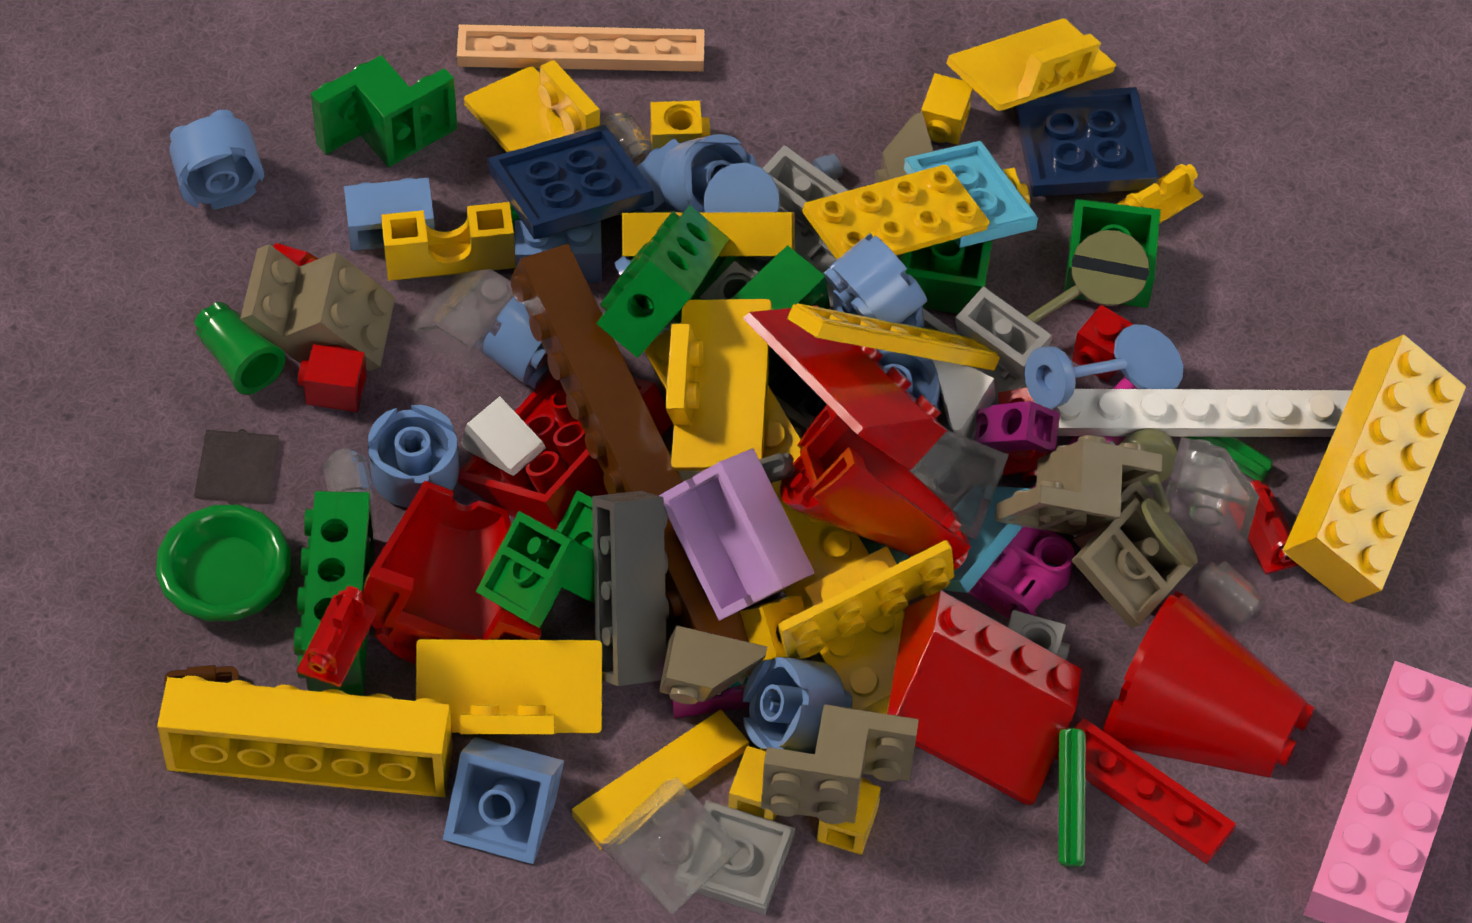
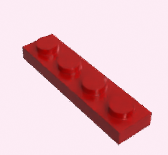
[1055,718,1236,864]

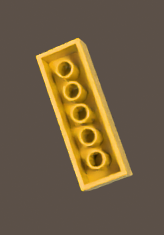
[1282,334,1466,603]
[157,676,453,797]

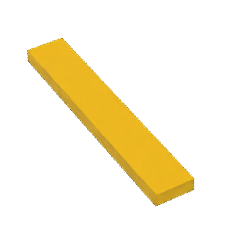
[787,303,1000,371]

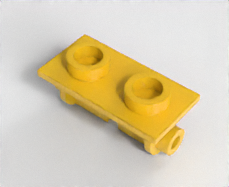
[1117,164,1203,224]

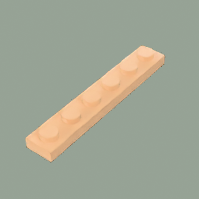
[457,25,704,72]

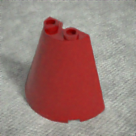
[780,405,971,571]
[363,480,541,665]
[1103,590,1315,778]

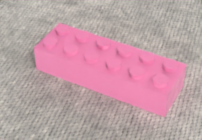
[1303,661,1472,923]

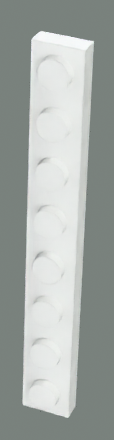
[1051,389,1352,437]

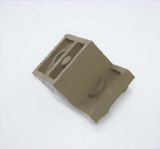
[240,244,395,371]
[995,435,1162,535]
[1071,481,1193,628]
[761,704,919,824]

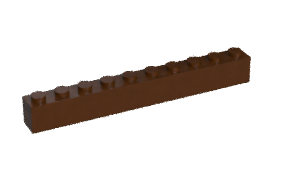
[511,243,749,642]

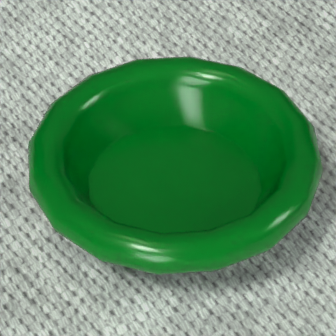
[156,505,291,622]

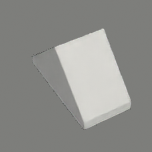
[932,359,996,449]
[461,396,546,476]

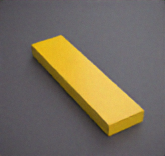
[622,212,795,256]
[572,709,749,850]

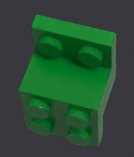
[311,55,457,168]
[476,490,595,628]

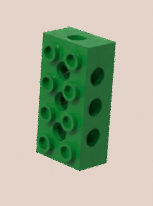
[596,205,729,358]
[294,491,375,696]

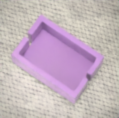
[659,448,815,621]

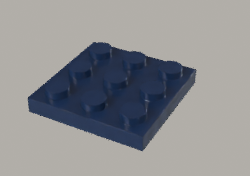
[1014,87,1158,197]
[487,124,654,240]

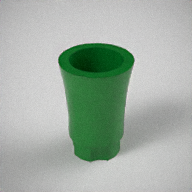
[194,302,285,395]

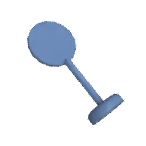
[615,163,780,275]
[1025,324,1183,409]

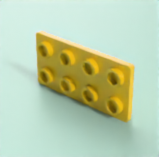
[946,18,1116,111]
[464,60,600,152]
[802,165,990,260]
[666,299,772,471]
[778,540,954,659]
[416,639,602,734]

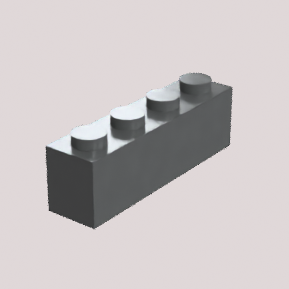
[592,491,669,686]

